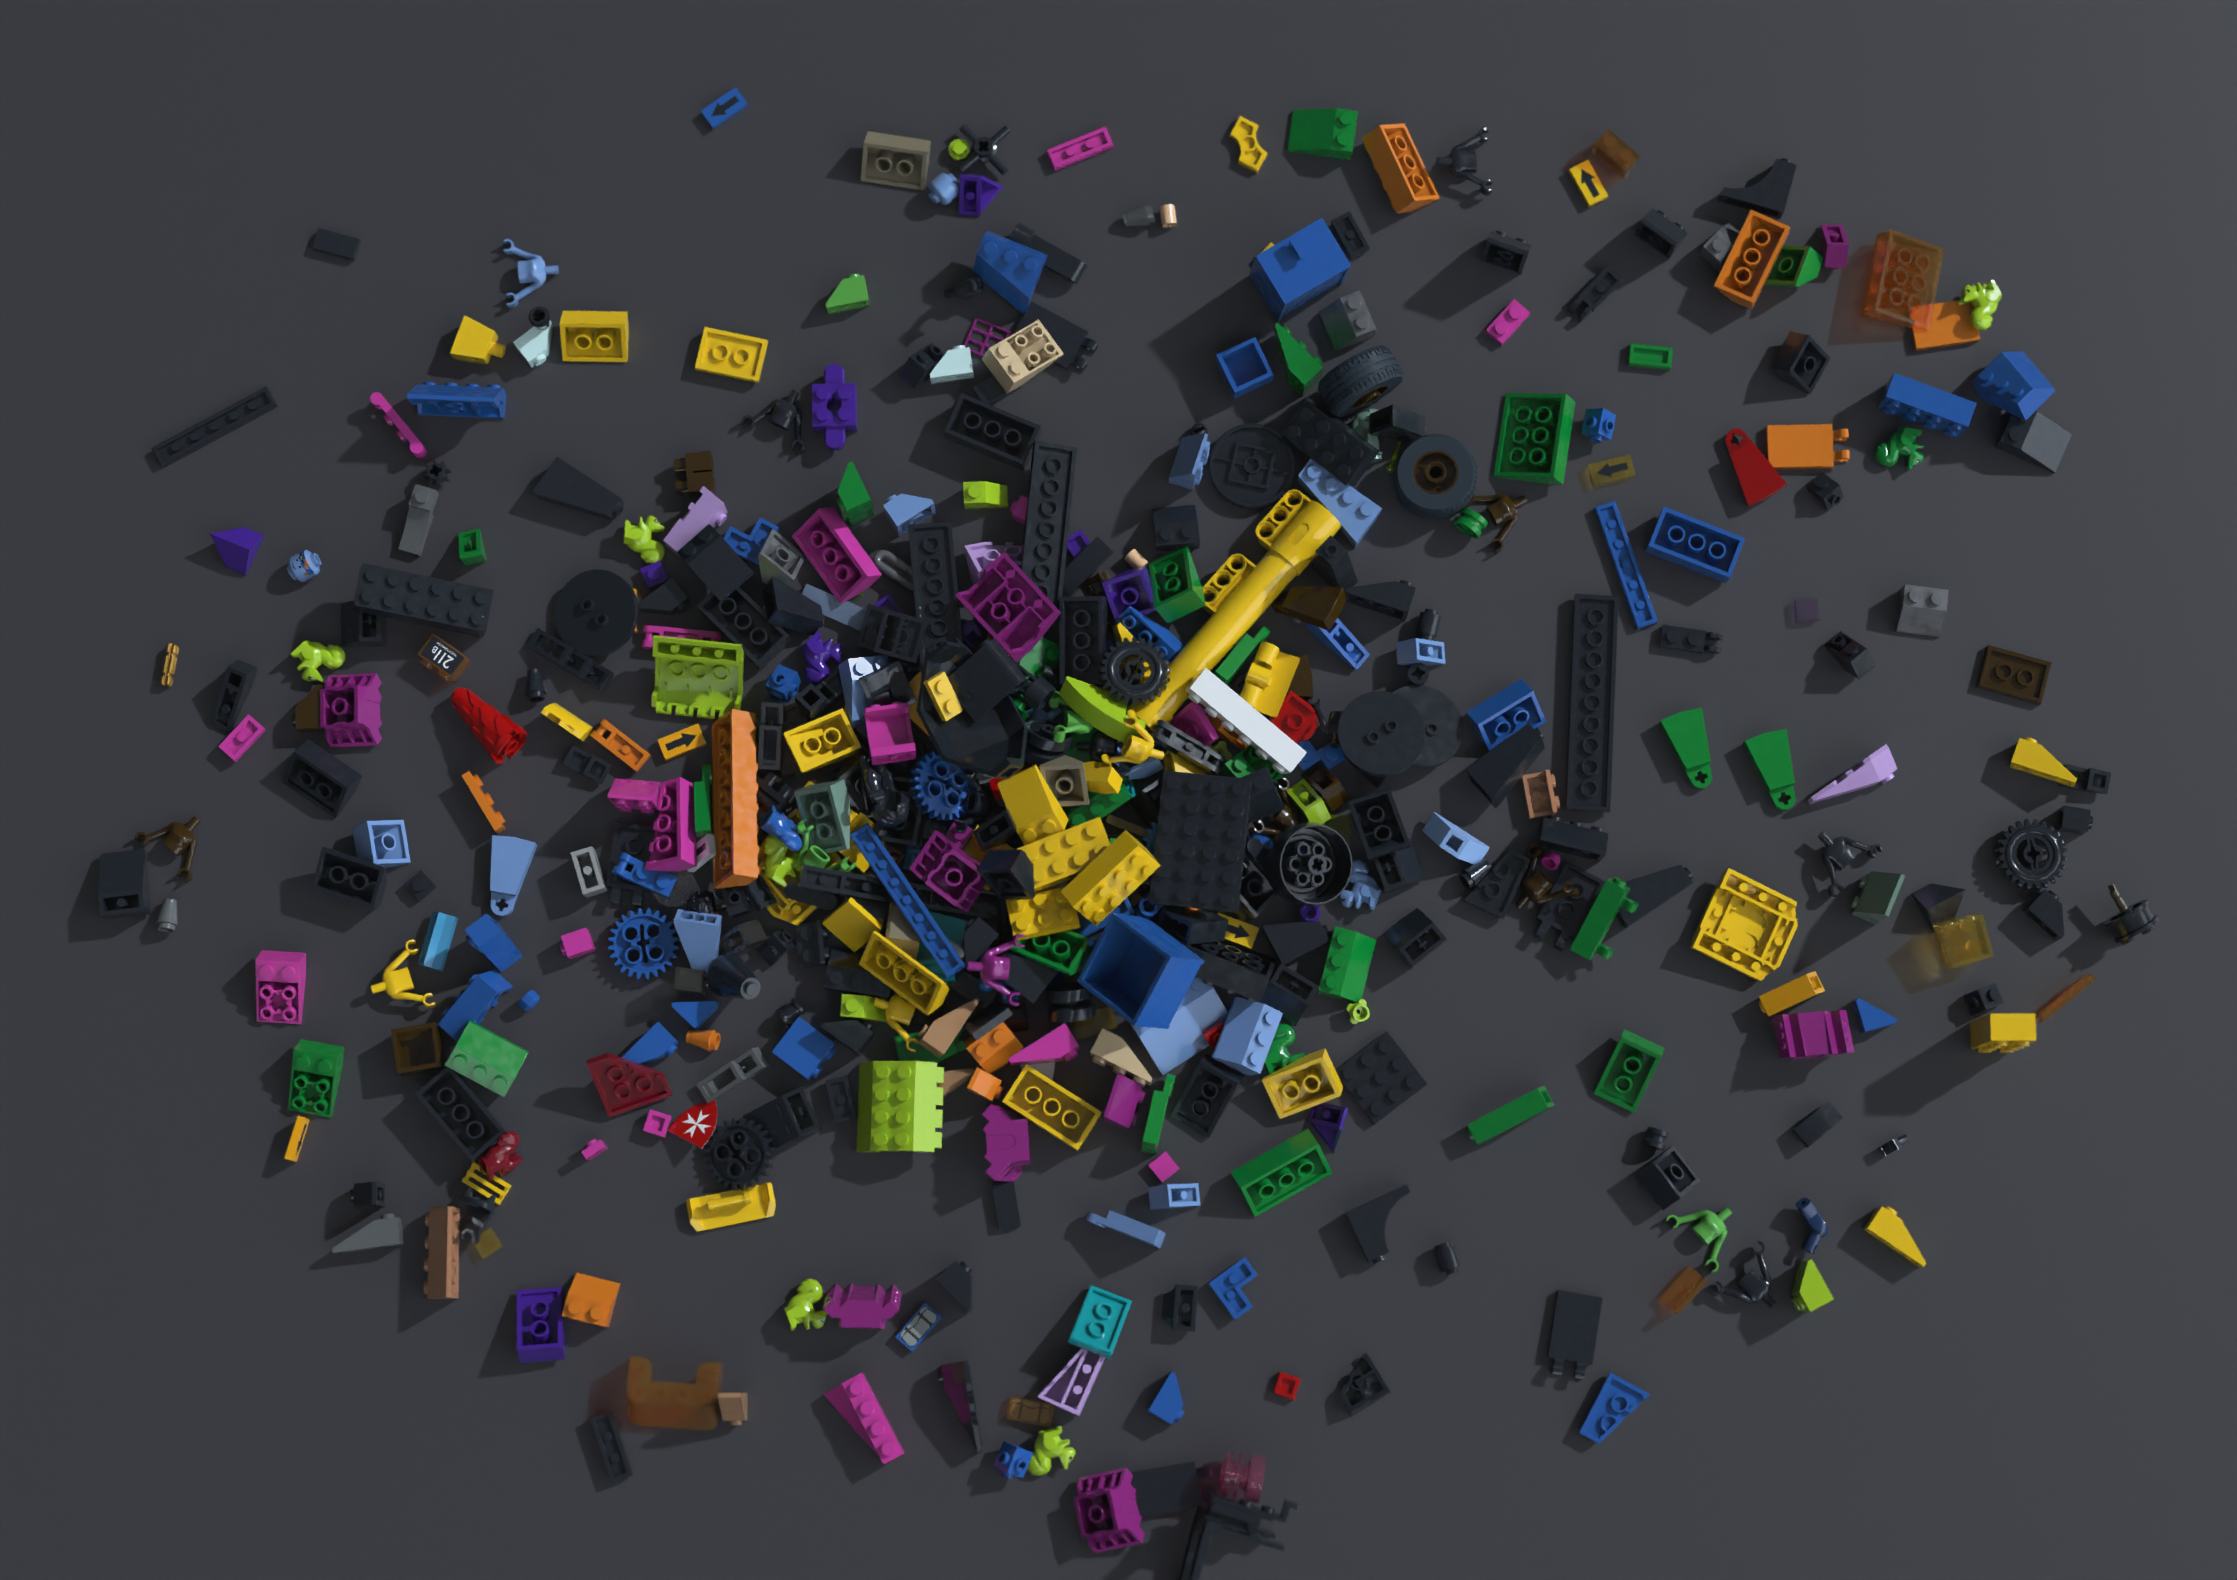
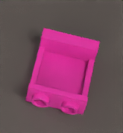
[864,701,916,765]

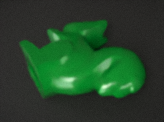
[1875,427,1924,470]
[1263,1023,1305,1075]

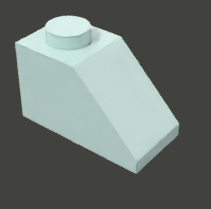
[513,320,553,367]
[930,345,974,384]

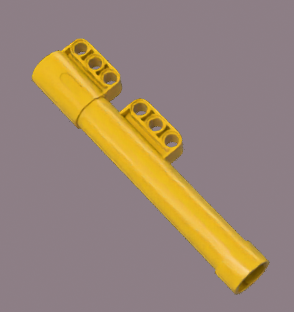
[1126,489,1341,734]

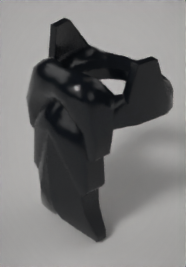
[459,1187,497,1244]

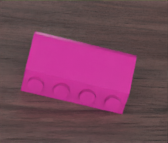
[792,507,882,604]

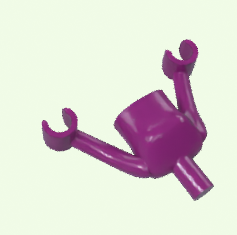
[967,933,1026,1006]

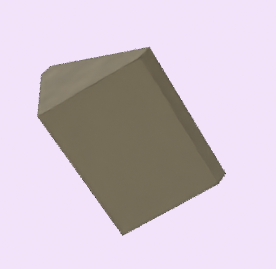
[1040,755,1090,807]
[885,903,920,960]

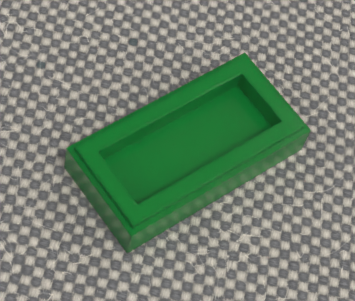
[1627,343,1673,370]

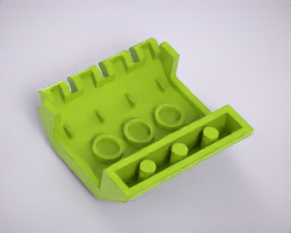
[651,635,744,719]
[856,1061,944,1153]

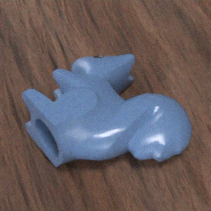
[1340,859,1381,910]

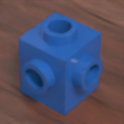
[1581,408,1616,443]
[766,664,801,703]
[993,1441,1033,1479]

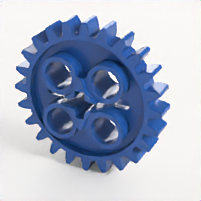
[910,750,973,821]
[608,908,680,980]

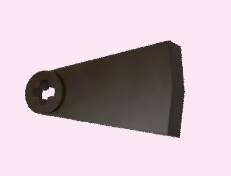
[1271,586,1347,631]
[1233,654,1313,700]

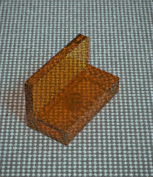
[1659,1266,1708,1314]

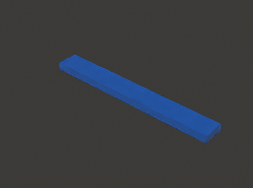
[850,823,966,979]

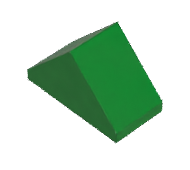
[459,528,487,566]

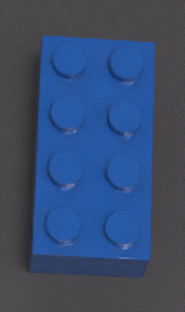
[1877,373,1977,438]
[1645,507,1745,583]

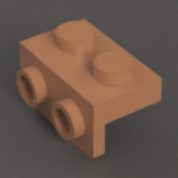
[1521,769,1560,819]

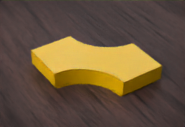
[1230,116,1267,173]

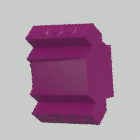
[320,673,382,747]
[909,830,987,912]
[1772,1010,1854,1060]
[982,1105,1030,1182]
[823,1283,902,1329]
[1073,1468,1145,1553]

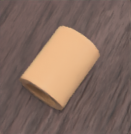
[1160,204,1177,228]
[1124,549,1149,569]

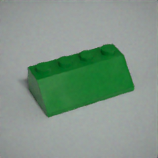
[1231,1129,1332,1217]

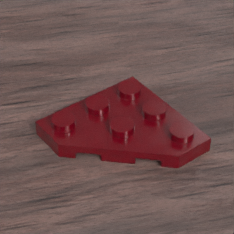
[586,1053,672,1117]

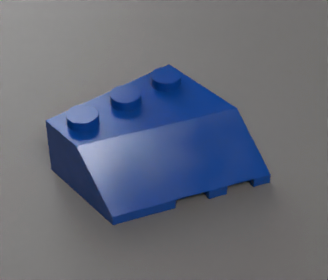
[972,231,1048,315]
[1972,351,2055,421]

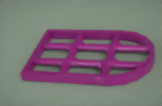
[964,317,1013,357]

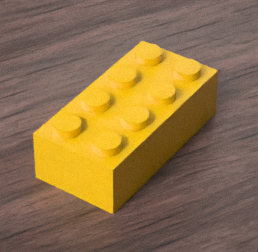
[1017,817,1110,893]
[1061,830,1161,926]
[1970,1014,2036,1053]
[1002,1064,1102,1151]

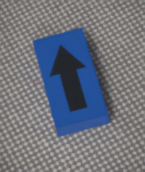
[701,87,748,130]

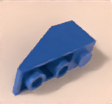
[1116,606,1184,662]

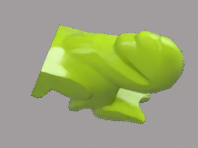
[1958,280,2002,331]
[623,515,665,564]
[290,640,345,682]
[764,835,801,887]
[784,1279,828,1331]
[1027,1425,1075,1476]

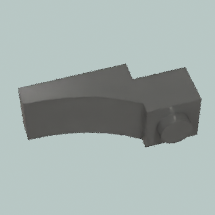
[398,484,439,557]

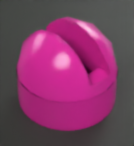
[1541,851,1560,870]

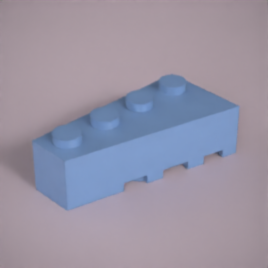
[1297,459,1382,548]

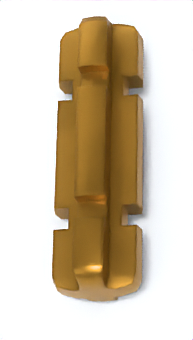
[159,644,179,687]

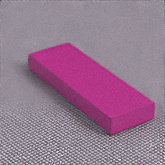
[1046,127,1114,171]

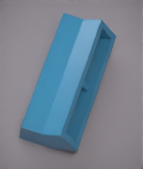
[417,911,458,972]

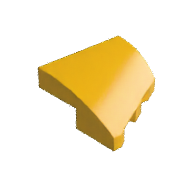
[541,703,593,742]

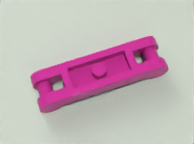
[370,392,427,459]
[641,625,722,649]

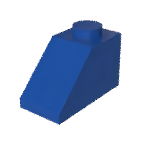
[1148,1371,1185,1425]

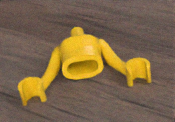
[1098,710,1164,768]
[371,940,436,1008]
[874,993,918,1053]

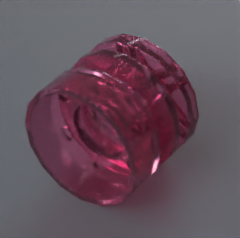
[1219,1450,1267,1504]

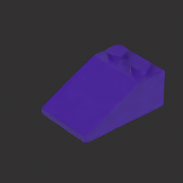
[517,1287,565,1363]

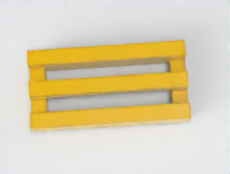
[462,1162,512,1205]

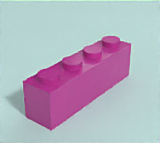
[645,777,697,872]
[823,1373,905,1464]

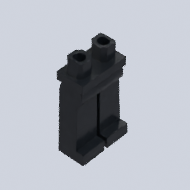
[756,771,796,847]

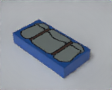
[896,1303,942,1352]

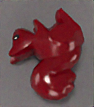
[478,1131,523,1181]

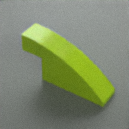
[1059,676,1146,743]

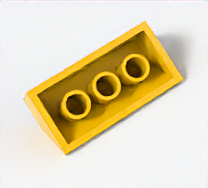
[859,931,949,1016]

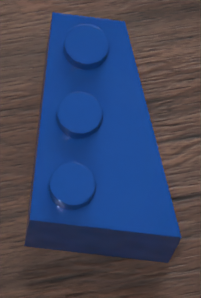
[465,914,523,972]
[438,970,513,1041]

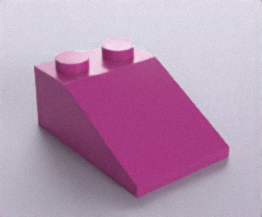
[1008,1023,1080,1067]

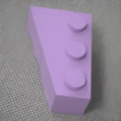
[663,486,728,556]
[1038,1348,1105,1416]

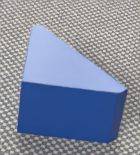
[1852,998,1898,1034]
[672,1001,719,1030]

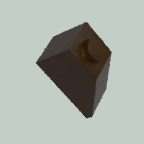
[292,685,325,733]
[1301,763,1350,812]

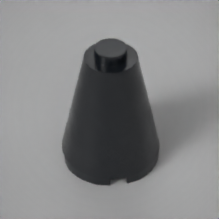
[707,954,761,999]

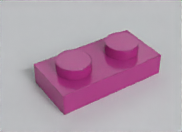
[1485,299,1530,346]
[218,714,266,762]

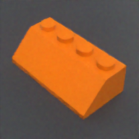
[1362,123,1440,213]
[1714,210,1790,310]

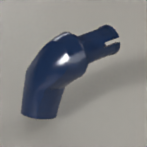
[1795,1198,1828,1255]

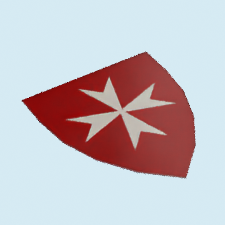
[668,1100,718,1149]

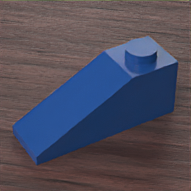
[1304,618,1370,670]
[622,1022,679,1065]

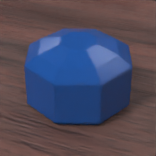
[518,990,540,1011]

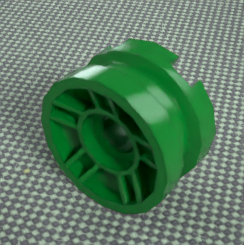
[1453,507,1488,539]

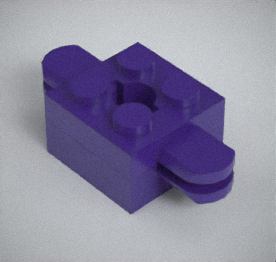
[812,364,857,451]

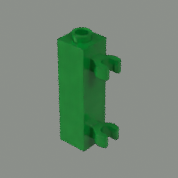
[1570,877,1639,960]

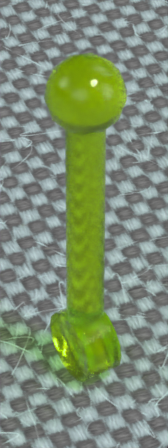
[1386,439,1402,473]

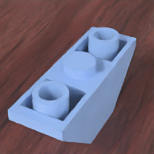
[1422,812,1490,864]

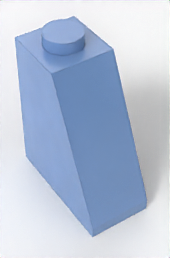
[674,909,722,973]

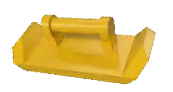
[686,1182,776,1232]

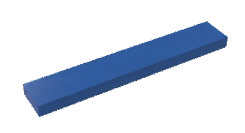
[1594,501,1658,630]

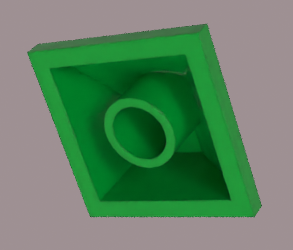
[1764,245,1824,287]

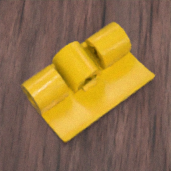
[1240,642,1300,718]

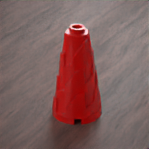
[451,687,528,764]

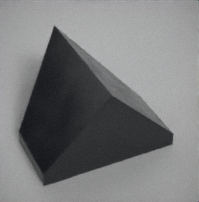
[973,804,1017,851]
[1911,883,1966,932]

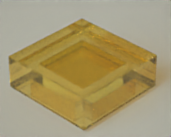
[474,1228,503,1259]

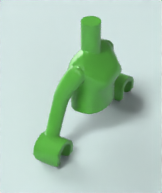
[1049,691,1094,743]
[797,819,857,882]
[1665,1207,1732,1273]

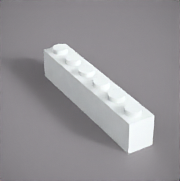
[1185,668,1307,774]

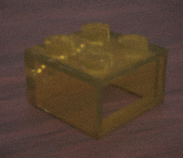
[1933,912,1994,968]

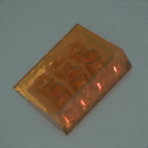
[1861,229,1945,331]

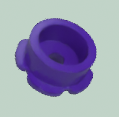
[1299,905,1320,922]

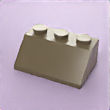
[861,131,931,191]

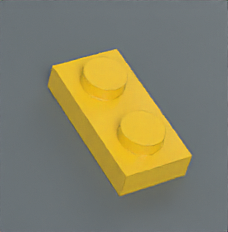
[923,672,963,721]

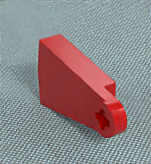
[1725,428,1787,507]

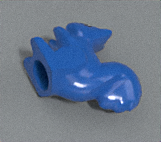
[760,805,802,851]

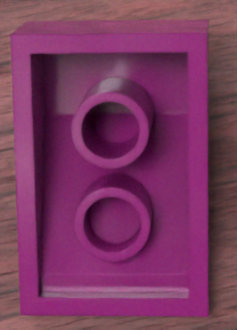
[1103,1074,1146,1130]

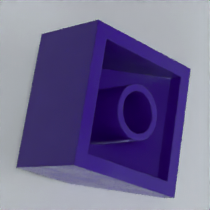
[1102,565,1157,624]

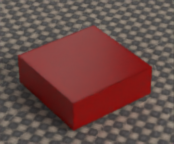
[1273,1372,1301,1400]

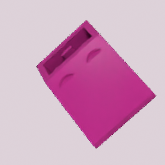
[607,778,661,814]
[255,950,306,1024]

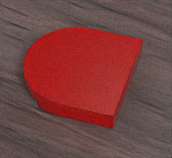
[1269,691,1317,743]

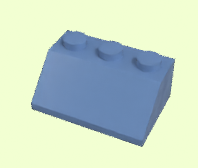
[1211,997,1283,1076]

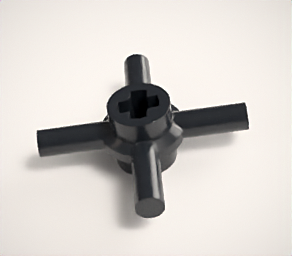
[957,124,1010,175]

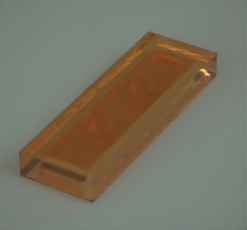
[2036,973,2096,1023]

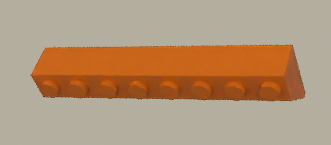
[712,709,759,889]

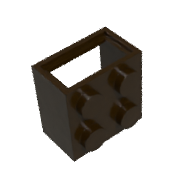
[391,1022,446,1076]

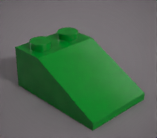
[1288,108,1358,160]
[1149,545,1206,624]
[1594,1029,1665,1113]

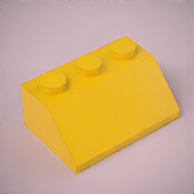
[559,311,629,362]

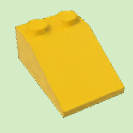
[783,708,861,773]
[997,765,1069,845]
[1262,1048,1343,1119]

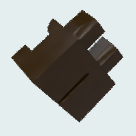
[674,450,716,497]

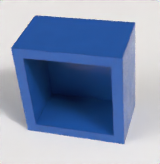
[1215,337,1274,399]

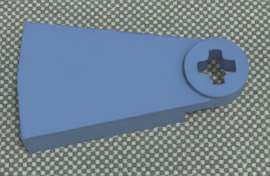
[490,835,538,917]
[1084,1210,1166,1249]

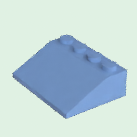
[1127,977,1228,1076]

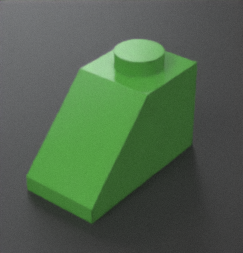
[826,274,870,314]

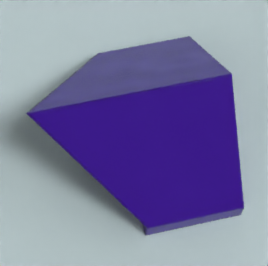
[959,174,1004,216]
[210,527,264,575]
[1307,1103,1348,1153]

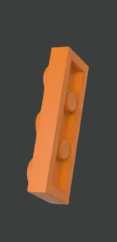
[462,771,506,834]

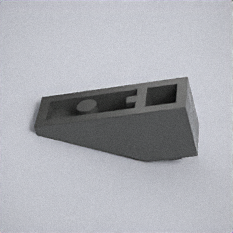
[332,1214,404,1254]

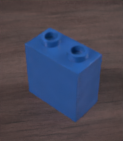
[772,1017,836,1080]

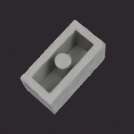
[571,846,608,898]

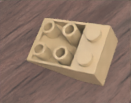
[982,320,1064,394]
[1090,1028,1152,1087]

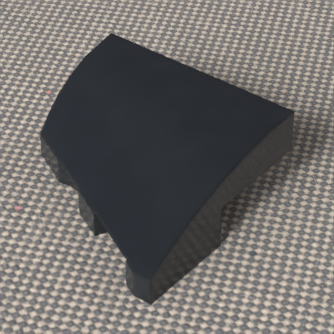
[1339,1353,1391,1416]

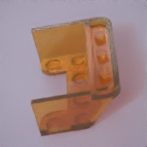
[627,1356,724,1431]

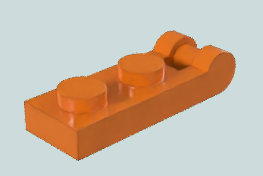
[590,718,651,773]

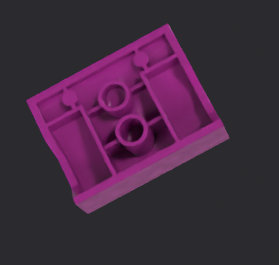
[955,552,1061,662]

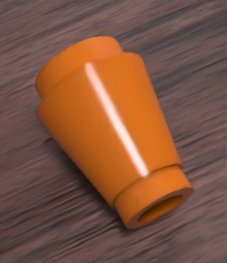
[686,1030,721,1052]

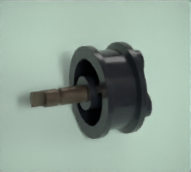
[2104,883,2159,945]

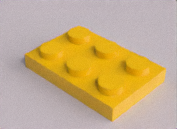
[695,327,768,383]
[1006,886,1080,941]

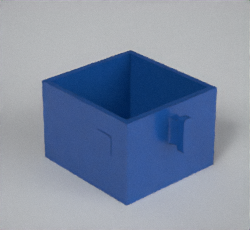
[1249,218,1351,322]
[1077,913,1204,1029]

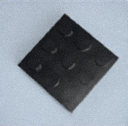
[1336,1031,1427,1125]

